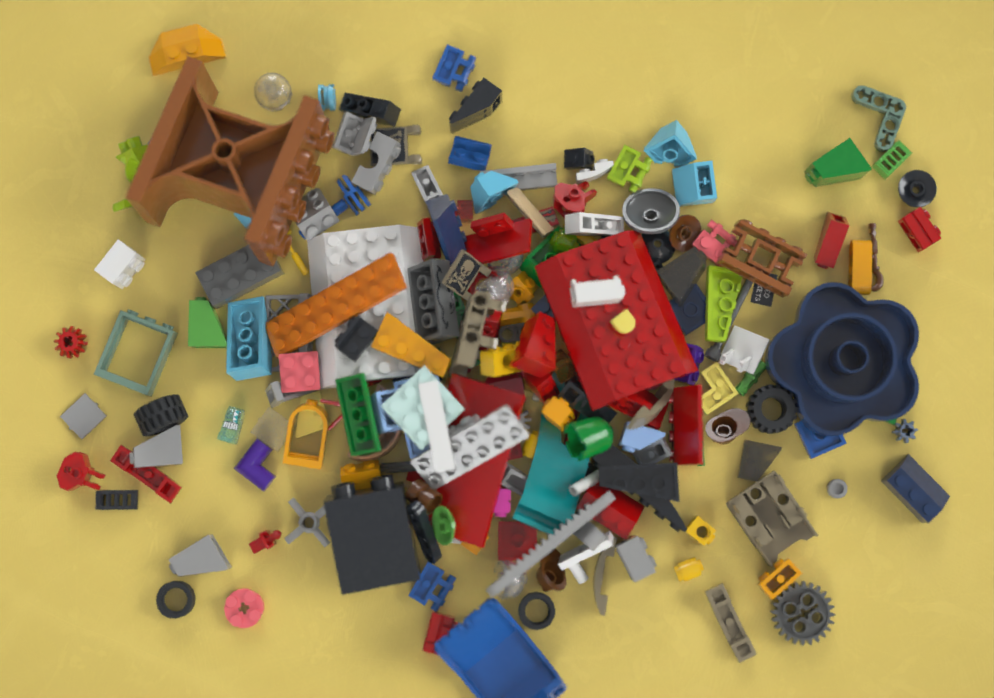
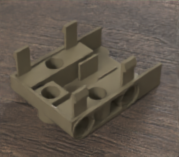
[448,291,507,377]
[726,471,818,567]

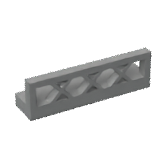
[480,163,557,190]

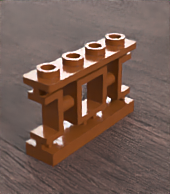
[716,219,807,298]

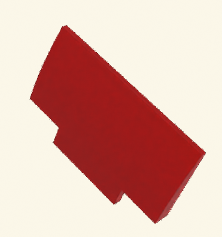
[406,373,525,548]

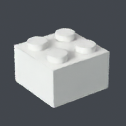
[94,240,146,289]

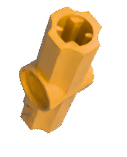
[500,303,536,327]

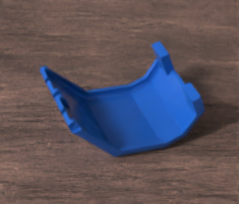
[434,597,567,698]

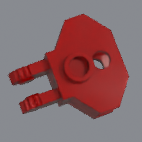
[553,181,597,219]
[57,452,106,491]

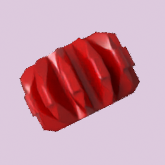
[53,326,88,359]

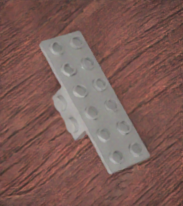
[411,405,529,489]

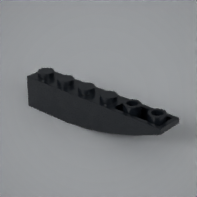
[592,445,687,532]

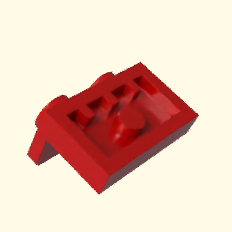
[417,218,441,260]
[478,310,503,351]

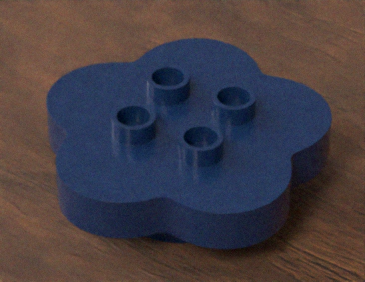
[765,282,919,436]

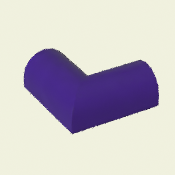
[234,438,276,492]

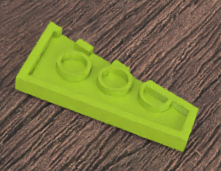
[705,265,742,343]

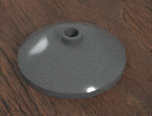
[622,188,680,234]

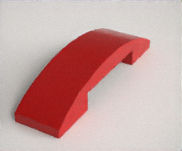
[110,445,182,504]

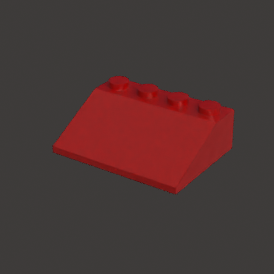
[668,384,703,466]

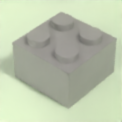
[615,535,657,583]

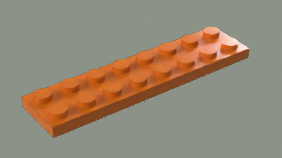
[266,252,407,358]

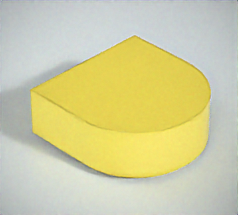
[611,309,635,334]

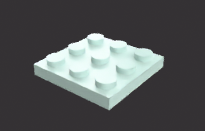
[380,366,465,450]

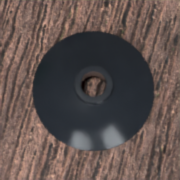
[898,170,937,208]
[641,230,675,263]

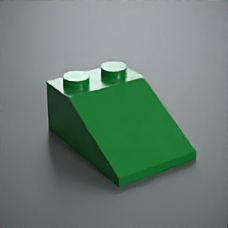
[519,225,582,291]

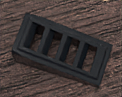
[95,490,138,510]

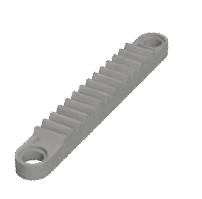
[485,490,616,598]

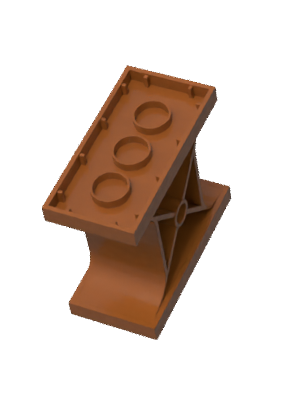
[125,56,335,267]

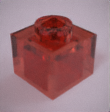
[454,200,473,223]

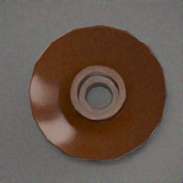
[669,214,701,252]

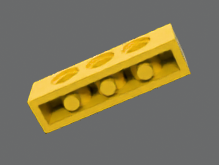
[480,341,522,377]

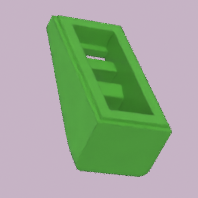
[872,140,912,179]

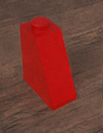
[814,212,850,269]

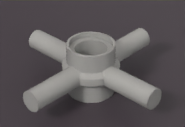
[284,498,331,548]

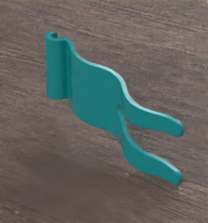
[512,363,589,535]

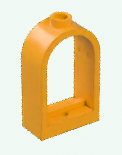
[282,399,329,469]

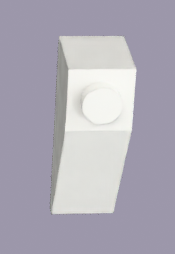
[565,212,624,236]

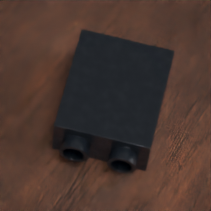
[323,474,421,595]

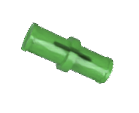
[735,360,766,397]

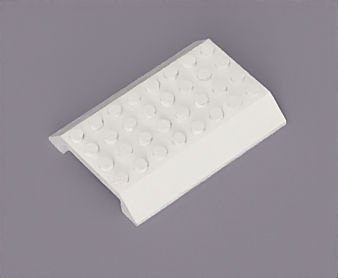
[307,225,432,389]

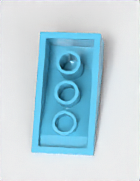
[226,296,272,381]

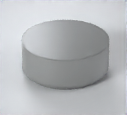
[827,479,847,498]

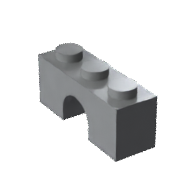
[351,131,401,195]

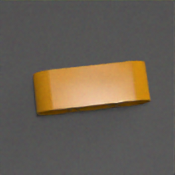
[848,240,872,295]

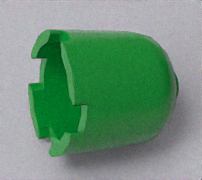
[564,416,614,461]

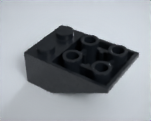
[449,78,502,133]

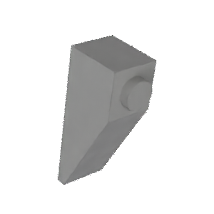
[411,165,443,211]

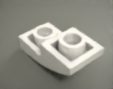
[575,159,613,184]

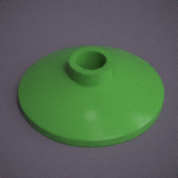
[432,506,455,546]

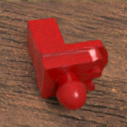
[249,530,282,554]

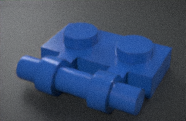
[432,44,476,92]
[408,561,456,612]

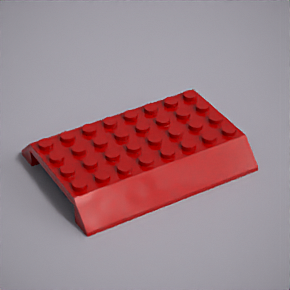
[534,230,698,411]

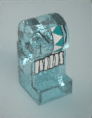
[217,406,245,445]

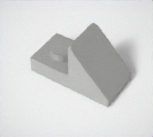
[632,437,673,465]

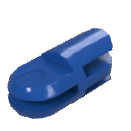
[337,175,371,216]

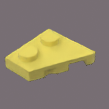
[295,390,331,439]

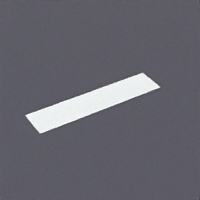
[418,380,455,472]

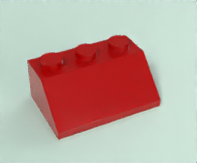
[576,483,645,540]

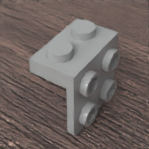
[332,112,377,156]
[295,188,340,241]

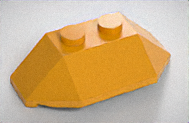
[149,24,226,76]

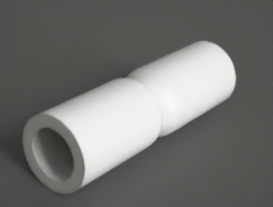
[569,470,599,496]

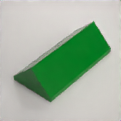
[335,372,381,457]

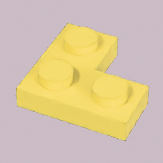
[700,362,739,415]

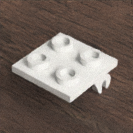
[719,325,770,375]

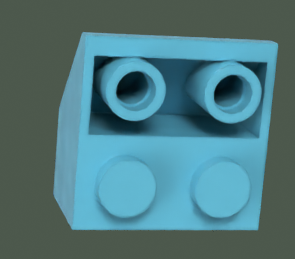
[672,161,717,207]

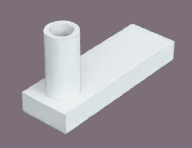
[558,531,614,584]

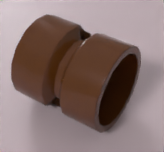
[405,479,443,515]

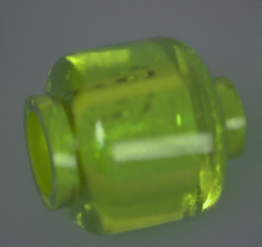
[549,229,579,254]

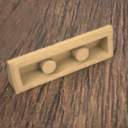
[507,188,554,238]

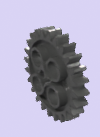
[770,581,835,646]

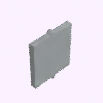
[60,393,107,439]

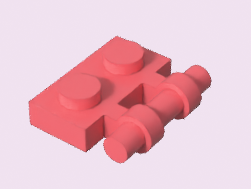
[691,219,738,267]

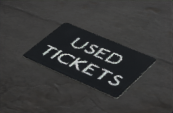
[750,273,778,307]

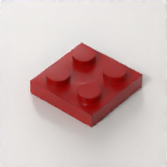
[498,521,537,561]

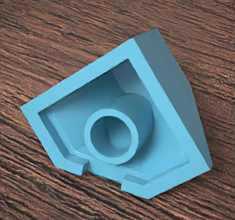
[644,120,697,167]
[470,171,519,214]

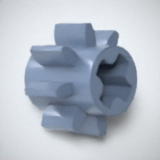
[892,419,918,443]

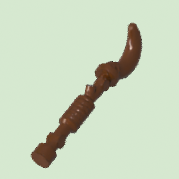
[869,223,884,292]

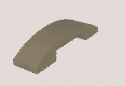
[626,379,674,430]
[593,537,617,616]
[705,583,757,663]

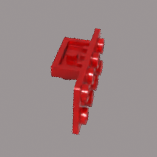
[464,212,532,264]
[608,390,669,430]

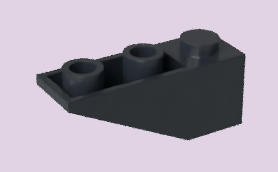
[339,92,401,127]
[558,377,617,424]

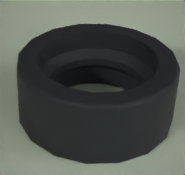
[156,581,196,619]
[518,592,555,630]

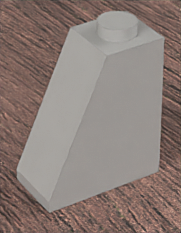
[129,425,183,468]
[168,534,232,576]

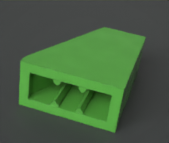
[188,297,227,348]

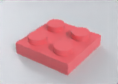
[279,351,321,393]

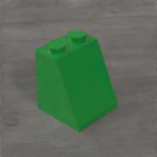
[804,138,872,187]

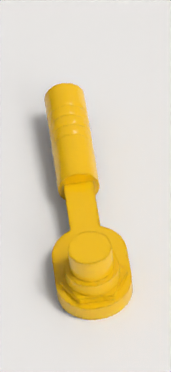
[287,228,310,276]

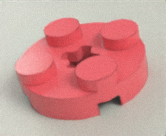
[224,588,264,628]

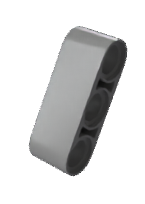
[573,511,607,552]

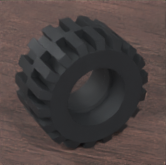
[746,384,798,434]
[133,394,188,436]

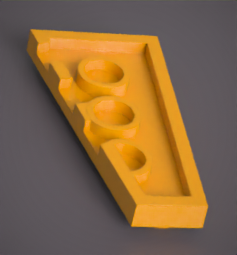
[371,312,451,378]

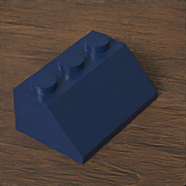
[426,194,467,267]
[881,454,950,523]

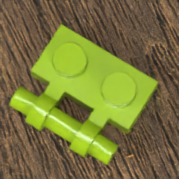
[607,145,653,193]

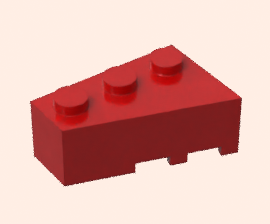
[509,312,555,378]

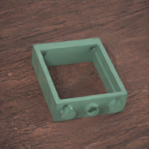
[94,309,178,397]

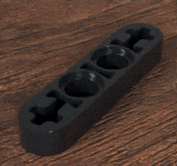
[406,501,442,564]

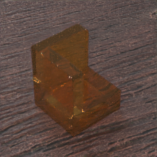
[553,349,577,384]

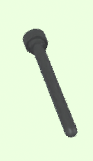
[704,279,753,362]

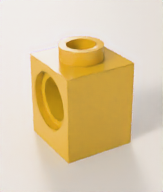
[685,515,716,546]

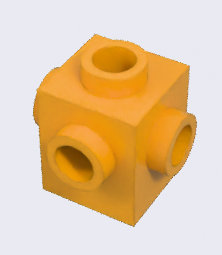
[504,271,538,305]

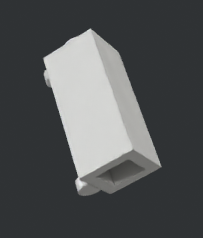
[570,276,625,307]

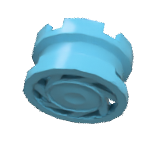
[318,84,336,111]

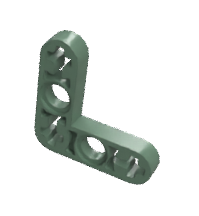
[851,85,906,152]

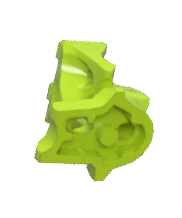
[113,136,148,212]

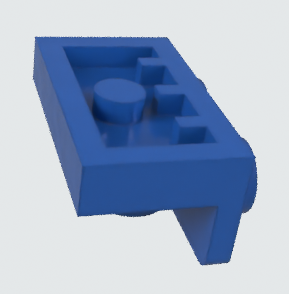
[448,136,492,171]

